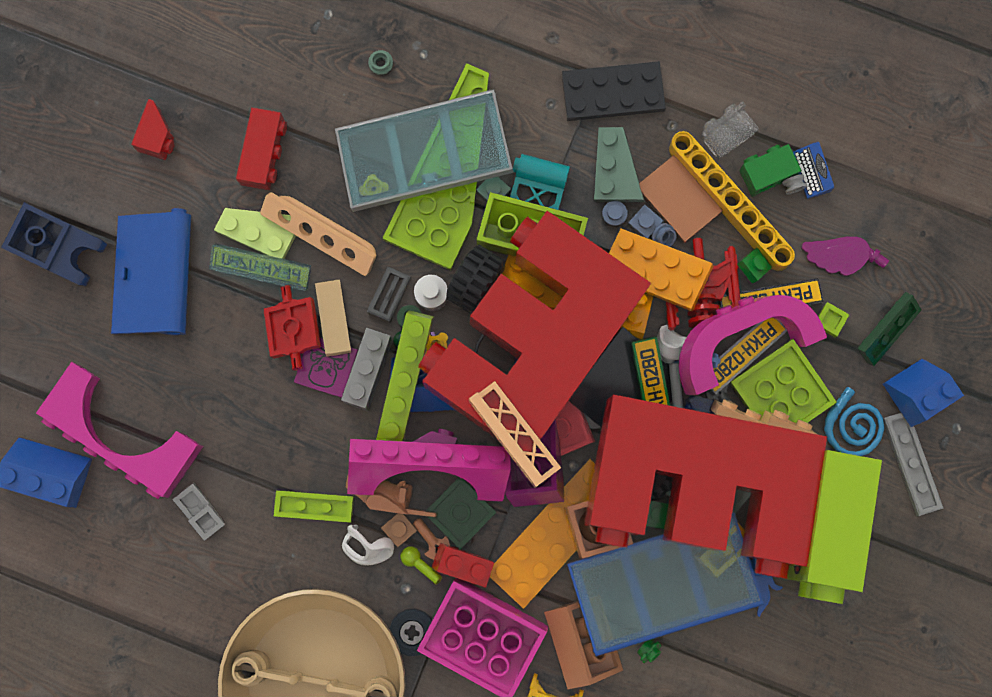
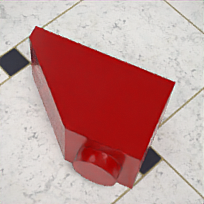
[131,99,174,161]

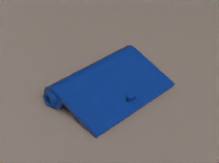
[111,208,192,335]

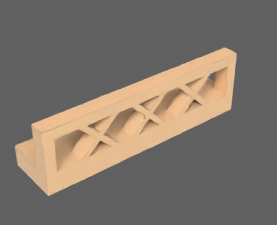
[469,381,561,488]

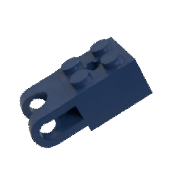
[1,202,107,287]

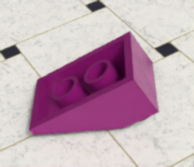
[506,419,564,507]

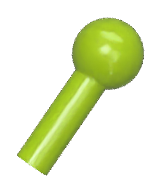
[400,546,443,585]

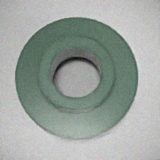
[368,50,393,75]

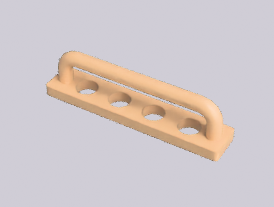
[260,192,377,276]

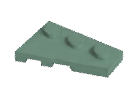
[594,127,645,202]

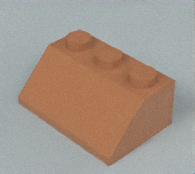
[544,594,623,689]

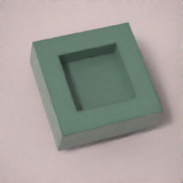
[476,177,511,202]

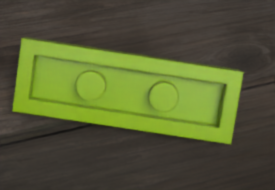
[274,491,354,523]

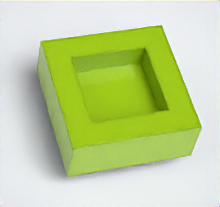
[818,302,849,337]

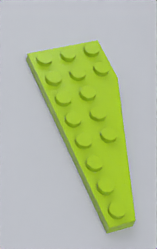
[383,63,489,271]

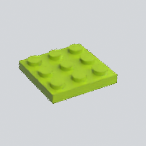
[730,339,837,423]

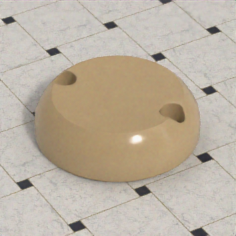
[218,589,405,697]

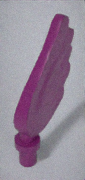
[801,236,889,276]

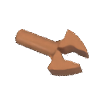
[413,518,450,560]

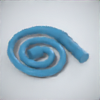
[824,387,884,456]

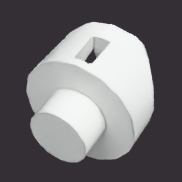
[414,275,447,311]
[657,325,687,364]

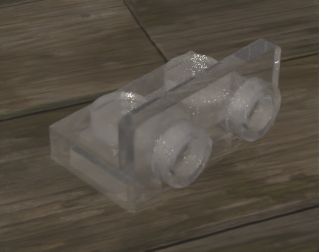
[701,102,759,160]

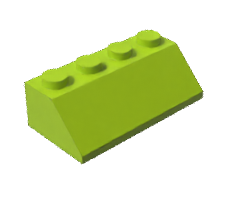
[477,192,588,256]

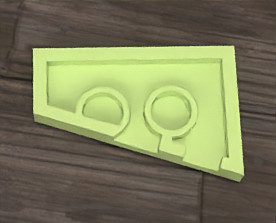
[214,208,296,261]

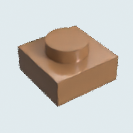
[381,513,417,548]

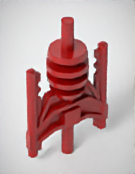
[666,238,741,332]

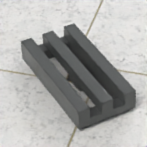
[367,267,411,323]

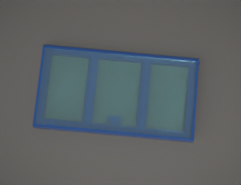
[567,512,764,656]

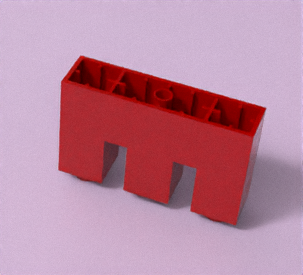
[418,211,651,457]
[584,395,827,579]

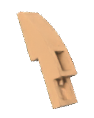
[710,399,818,435]

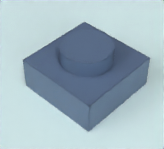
[628,205,664,238]

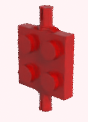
[264,285,321,370]

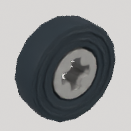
[389,609,432,656]

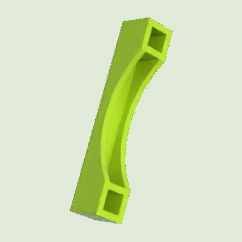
[376,310,434,442]

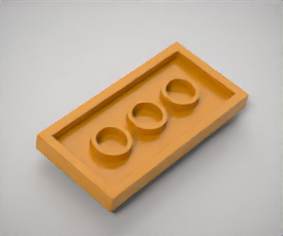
[609,229,714,312]

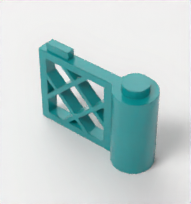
[510,154,570,210]

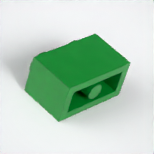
[739,144,802,197]

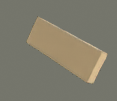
[315,280,351,357]

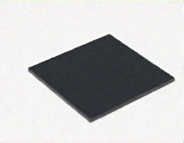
[569,327,682,428]

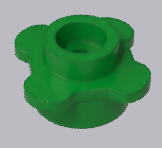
[637,639,662,664]

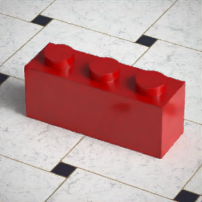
[236,107,287,190]

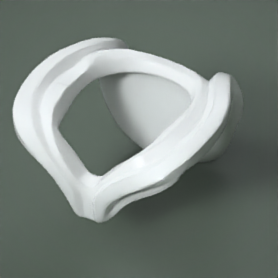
[342,525,394,565]

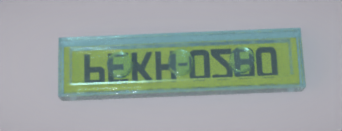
[209,243,312,291]

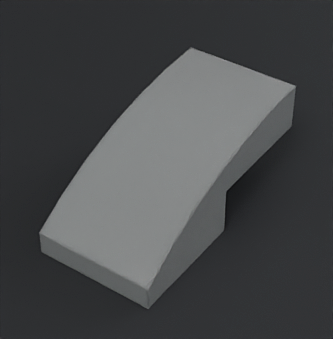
[172,482,225,541]

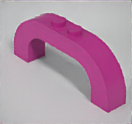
[679,295,827,395]

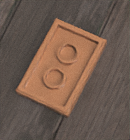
[639,155,723,243]

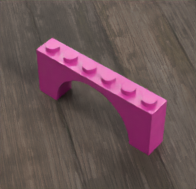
[36,362,203,499]
[347,439,510,501]

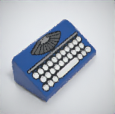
[793,142,834,199]

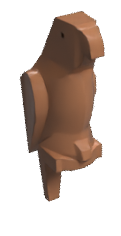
[346,476,437,517]

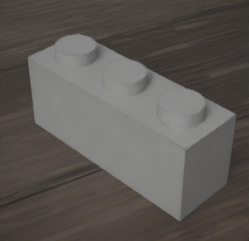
[341,328,393,411]

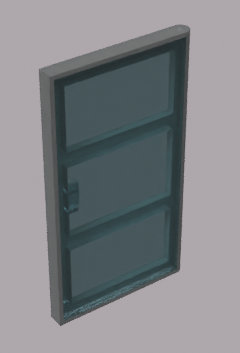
[335,89,513,212]

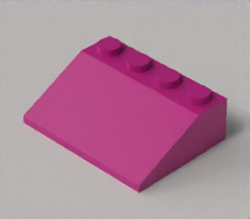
[417,578,548,697]

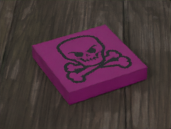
[294,338,358,398]

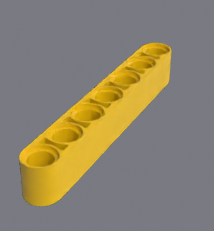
[669,131,795,271]

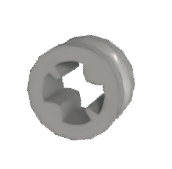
[782,174,808,195]

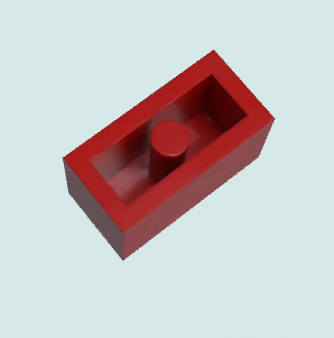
[432,543,494,588]

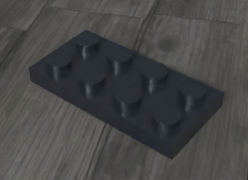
[562,61,666,121]

